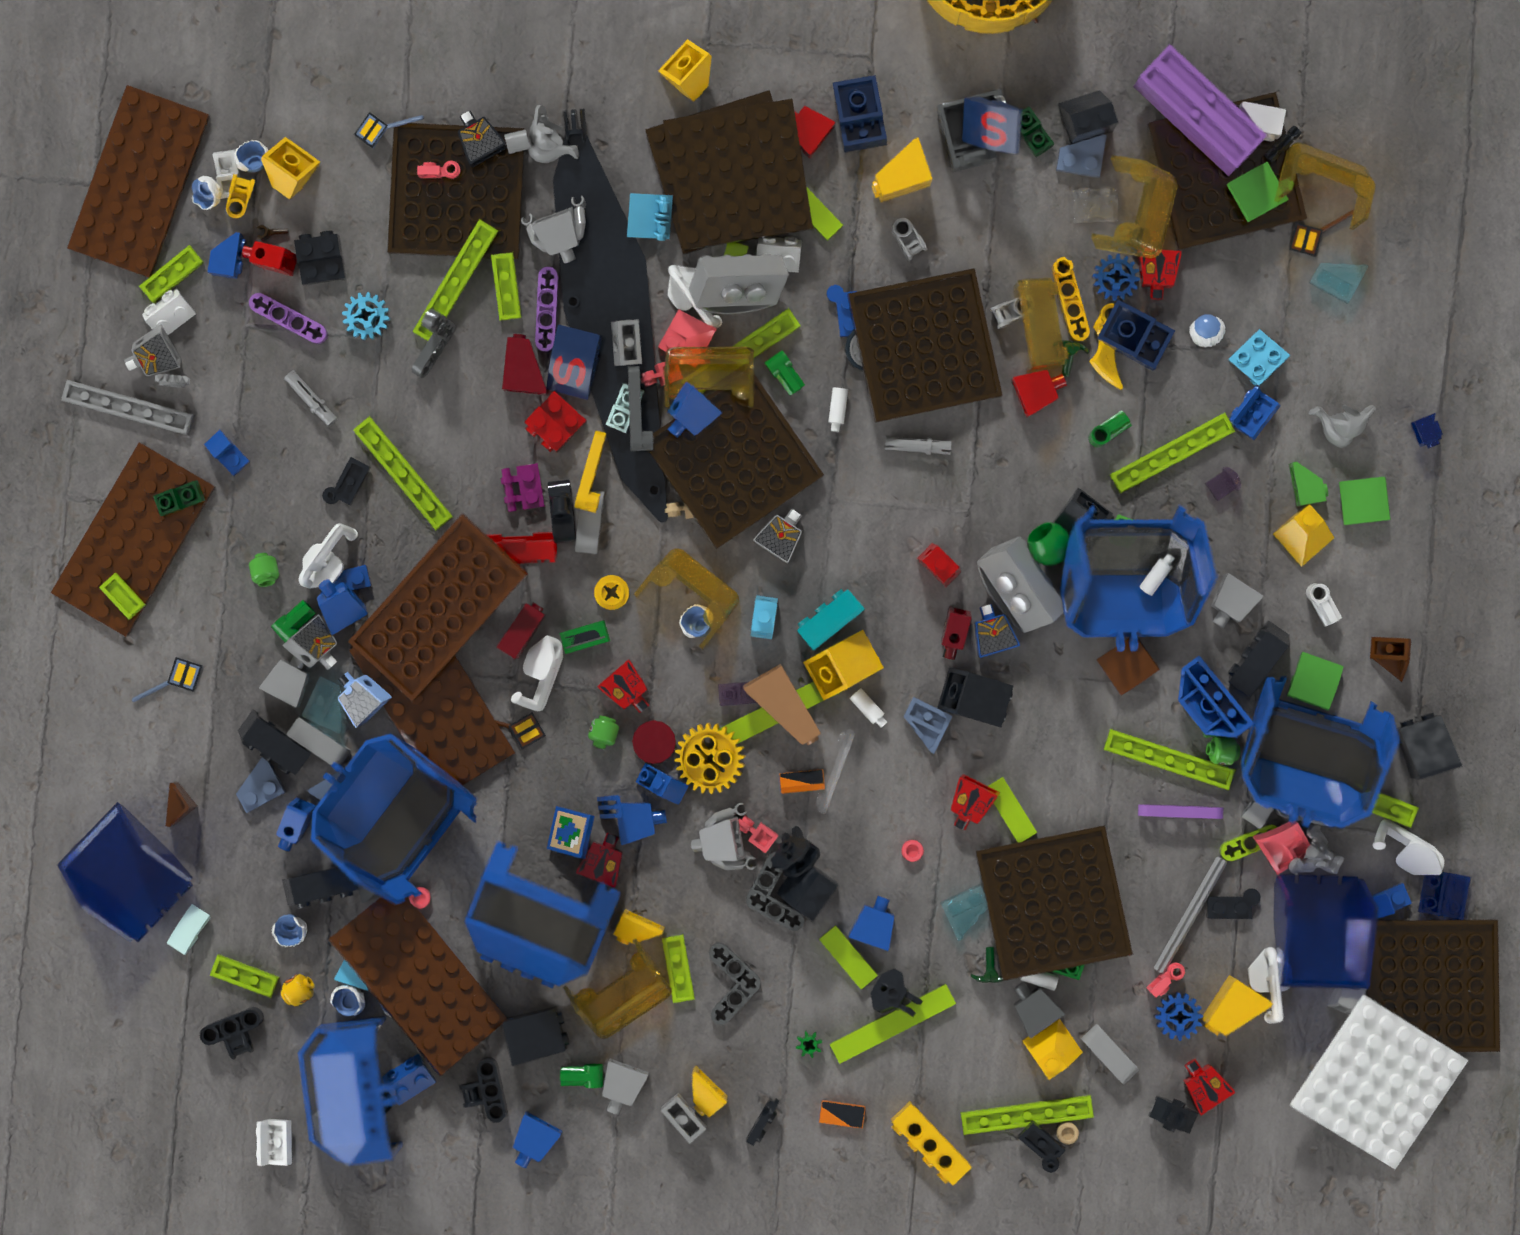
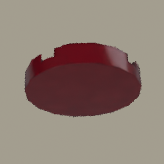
[632,720,676,764]

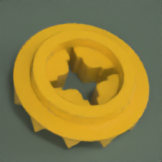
[594,575,629,610]

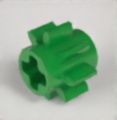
[796,1030,822,1058]

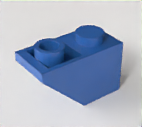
[208,232,246,279]
[636,763,689,805]

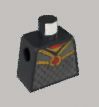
[458,111,507,168]

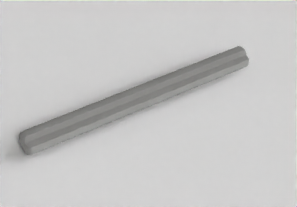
[1154,857,1227,974]

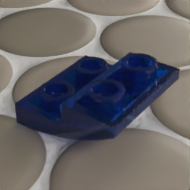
[1418,872,1472,920]

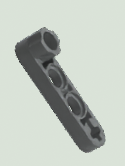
[628,366,653,451]

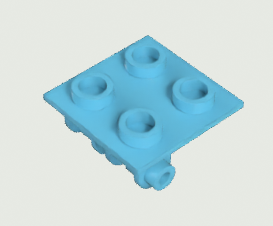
[627,193,673,241]
[1228,329,1290,386]

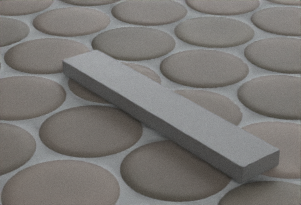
[61,380,194,436]

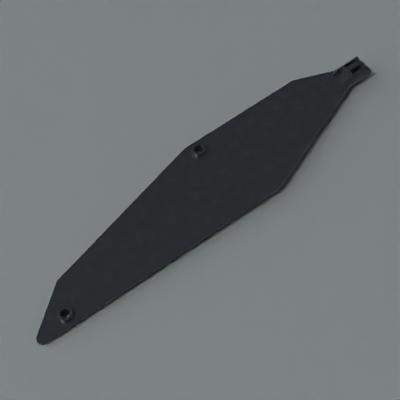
[553,108,668,523]

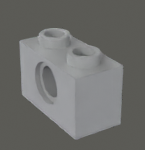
[611,320,642,366]
[661,1093,707,1144]

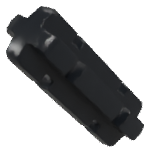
[1264,126,1302,163]

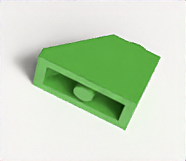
[1289,462,1328,507]

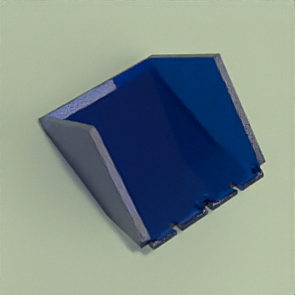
[57,802,193,943]
[1273,874,1379,989]

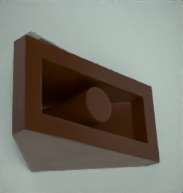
[1370,637,1411,682]
[165,782,198,827]

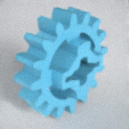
[342,292,390,340]

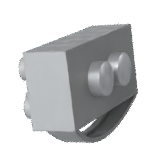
[689,254,789,314]
[977,536,1064,633]

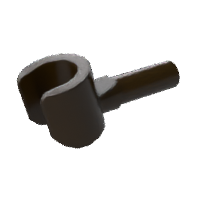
[257,225,289,240]

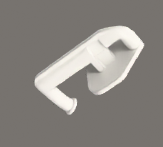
[668,265,722,328]
[299,523,358,589]
[511,635,563,711]
[1373,819,1445,875]
[1248,947,1292,1024]

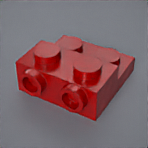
[524,391,587,453]

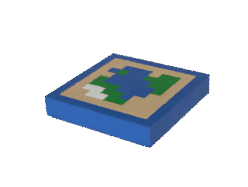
[546,806,595,859]

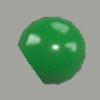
[1027,522,1070,566]

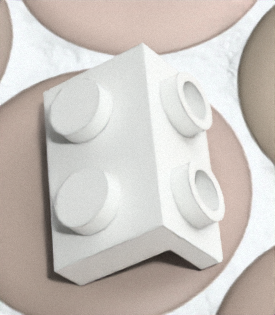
[756,236,802,273]
[142,289,196,335]
[256,1119,292,1166]

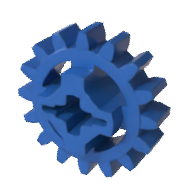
[1092,254,1140,302]
[1154,992,1203,1041]

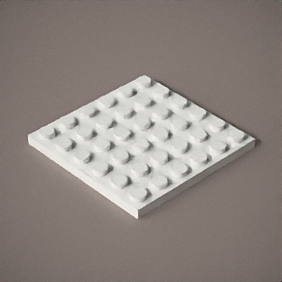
[1290,995,1468,1169]

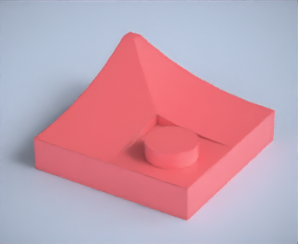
[658,309,717,369]
[1253,821,1310,875]

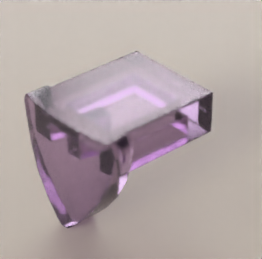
[1205,467,1241,501]

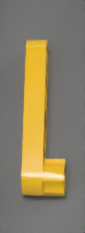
[1052,257,1090,342]
[574,430,607,513]

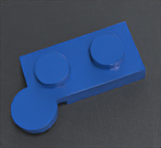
[827,285,857,337]
[320,565,372,595]

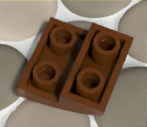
[1097,637,1160,696]

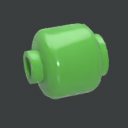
[249,553,279,587]
[588,715,619,749]
[1206,736,1240,766]

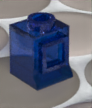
[1410,413,1443,449]

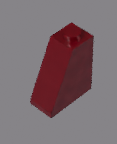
[502,334,548,395]
[496,602,546,659]

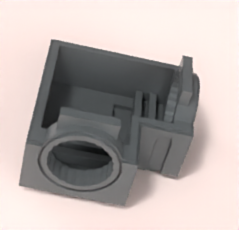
[936,89,1006,173]

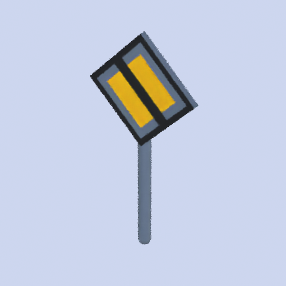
[354,112,424,149]
[132,657,203,702]

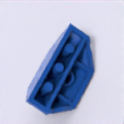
[1178,655,1254,738]

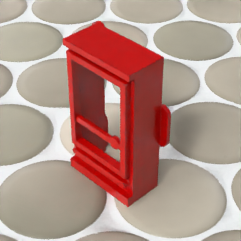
[486,532,558,564]

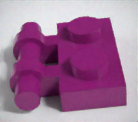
[500,463,545,512]

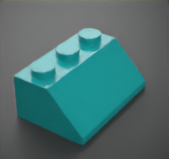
[796,589,865,651]

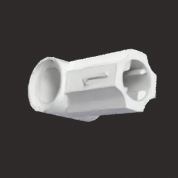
[1306,583,1342,627]

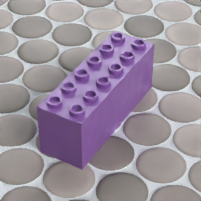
[1133,45,1267,176]

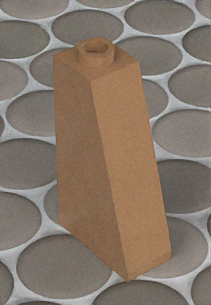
[743,664,821,745]

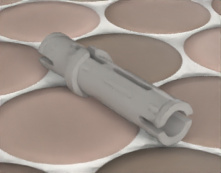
[284,370,338,427]
[885,436,951,455]

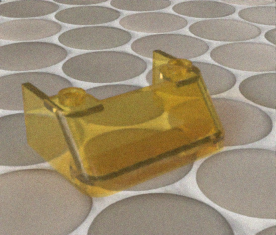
[1274,142,1376,230]
[1091,155,1178,258]
[1013,278,1068,373]
[664,347,754,407]
[633,548,739,649]
[563,939,672,1039]

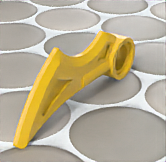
[1089,303,1123,390]

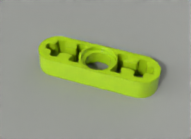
[1219,825,1277,861]

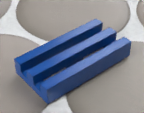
[597,795,623,819]

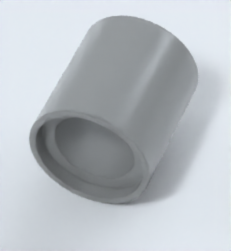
[505,130,530,154]

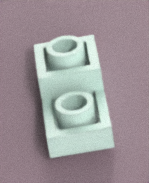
[606,383,644,433]
[167,904,211,955]

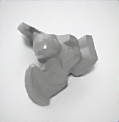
[1288,823,1344,875]

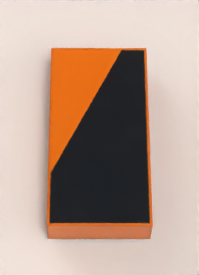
[779,769,825,794]
[819,1100,865,1129]

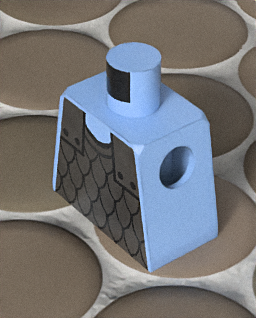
[338,672,392,728]

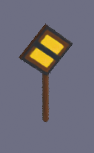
[1289,209,1357,257]
[496,712,546,750]

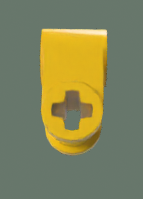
[226,174,255,218]

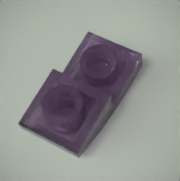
[718,682,757,706]

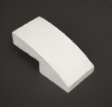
[213,150,240,199]

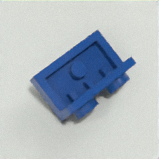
[1230,386,1280,440]
[382,1054,436,1106]

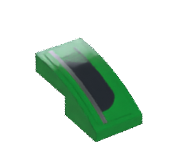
[559,620,610,654]

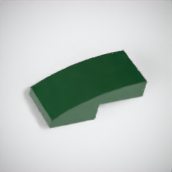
[1020,106,1054,157]
[153,480,205,517]

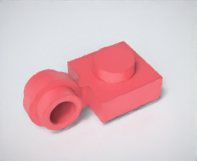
[417,161,461,179]
[640,359,683,387]
[738,815,778,853]
[1146,962,1185,998]

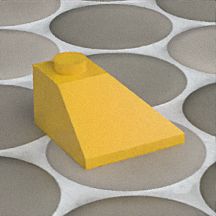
[658,39,712,102]
[261,137,320,200]
[1273,504,1334,567]
[613,909,665,945]
[1022,1019,1083,1080]
[692,1065,728,1117]

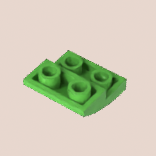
[1226,162,1289,222]
[1339,477,1391,525]
[1287,652,1344,710]

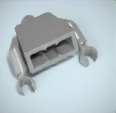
[521,196,586,263]
[691,803,756,870]

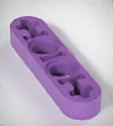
[535,267,559,352]
[249,293,328,344]
[1138,804,1224,819]

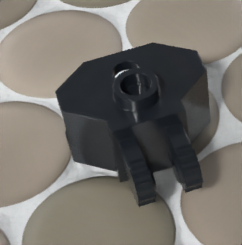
[772,826,820,878]
[871,969,923,1017]
[1148,1095,1198,1134]

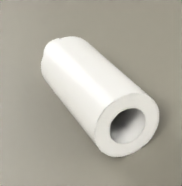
[828,387,848,432]
[1139,554,1175,596]
[849,688,887,728]
[1021,972,1059,991]

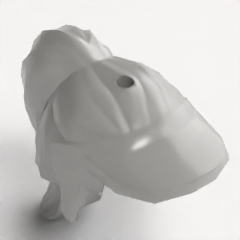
[528,105,579,163]
[1309,405,1376,448]

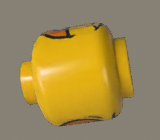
[281,974,315,1007]

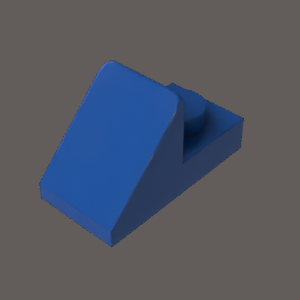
[204,430,250,476]
[1362,883,1412,920]

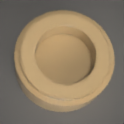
[1056,1121,1079,1145]

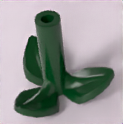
[1051,340,1089,377]
[971,947,1003,983]

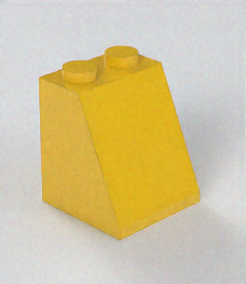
[871,137,932,202]
[803,630,884,700]
[1201,975,1273,1036]

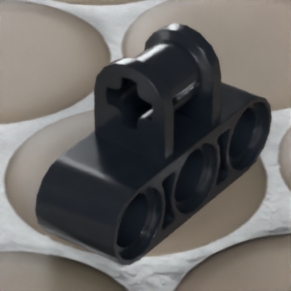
[548,480,576,543]
[199,1007,264,1060]
[459,1057,507,1123]

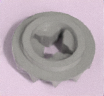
[154,374,190,387]

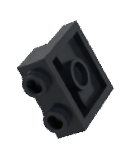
[294,231,346,286]

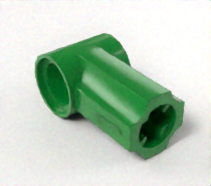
[764,350,805,396]
[1088,410,1132,447]
[271,600,316,643]
[560,1064,604,1088]

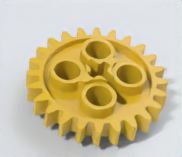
[674,723,746,794]

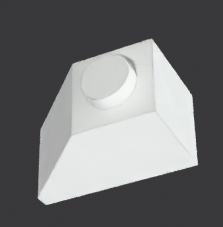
[1239,101,1286,141]

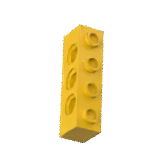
[891,1101,972,1186]

